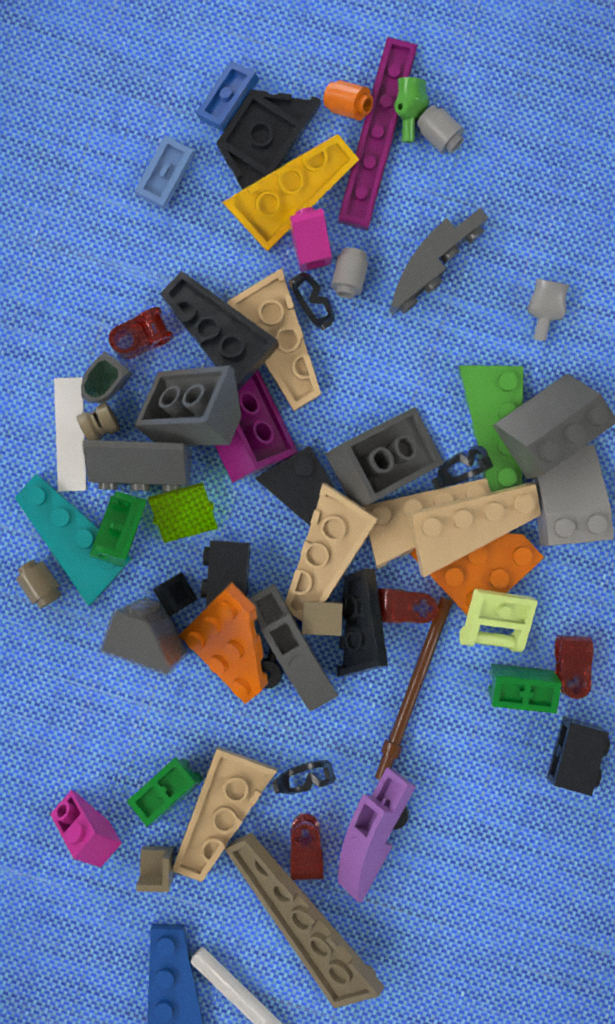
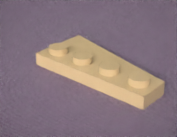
[285,483,379,622]

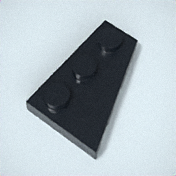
[255,446,335,526]
[337,569,388,677]

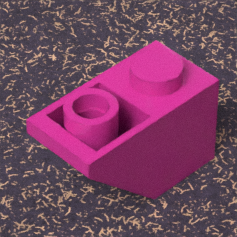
[290,207,332,272]
[50,790,122,868]

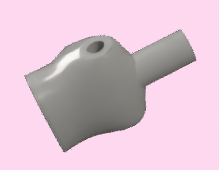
[528,279,570,341]

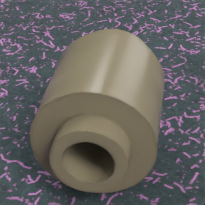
[16,559,62,609]

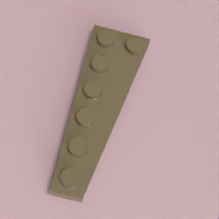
[225,833,384,1008]

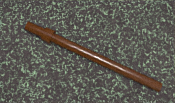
[375,597,453,780]

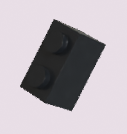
[201,540,251,606]
[546,716,610,796]

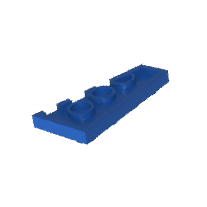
[147,924,205,1024]

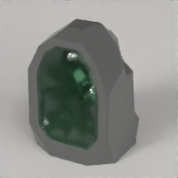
[81,351,133,403]

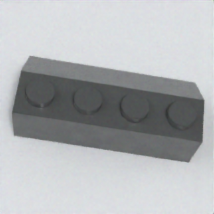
[100,597,188,675]

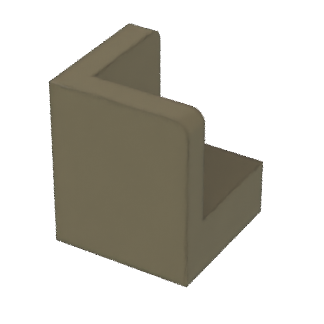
[302,600,343,636]
[136,846,175,892]

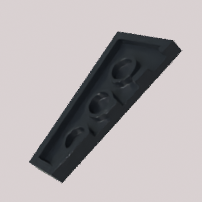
[160,271,279,392]

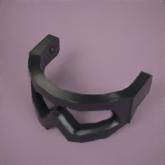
[289,271,335,331]
[432,446,493,490]
[272,760,336,794]

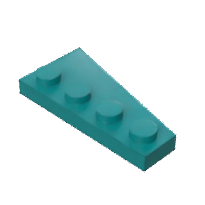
[15,474,133,606]

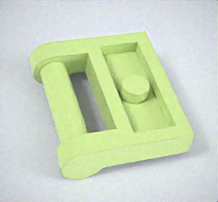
[459,588,538,652]

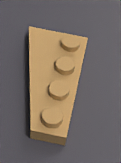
[227,268,321,412]
[363,478,491,569]
[409,482,541,577]
[172,746,277,882]

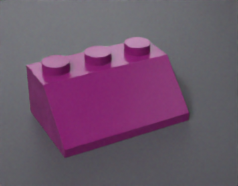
[215,370,298,483]

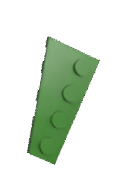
[458,365,523,492]

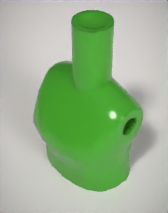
[394,77,430,143]

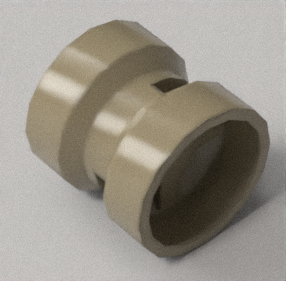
[77,402,121,440]

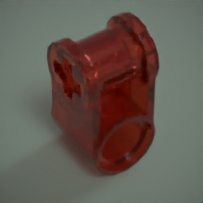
[109,307,174,359]
[378,588,438,623]
[554,635,594,699]
[290,813,324,881]

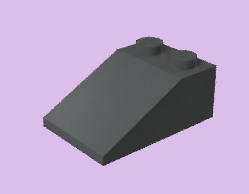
[325,407,444,507]

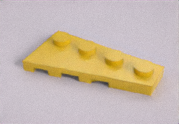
[222,134,359,251]

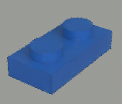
[196,61,259,132]

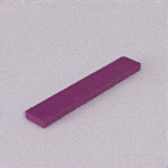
[338,37,418,231]

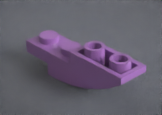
[338,768,416,903]

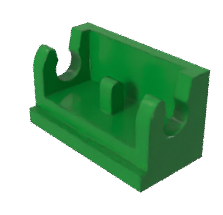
[89,492,147,568]
[488,663,562,714]
[127,757,204,827]

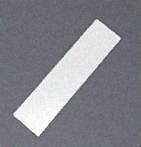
[54,377,87,492]

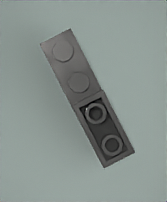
[389,208,488,316]
[249,584,338,712]

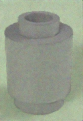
[417,105,464,154]
[331,247,369,299]

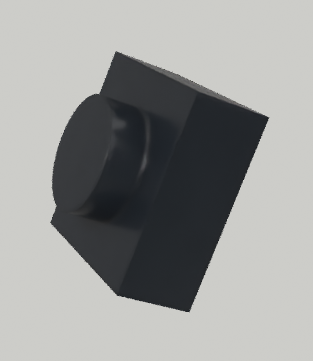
[153,572,198,617]

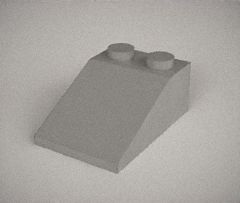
[533,444,614,546]

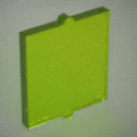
[148,482,218,543]

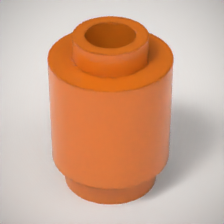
[324,80,373,121]

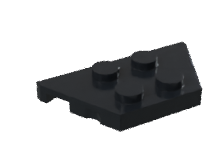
[216,90,321,190]

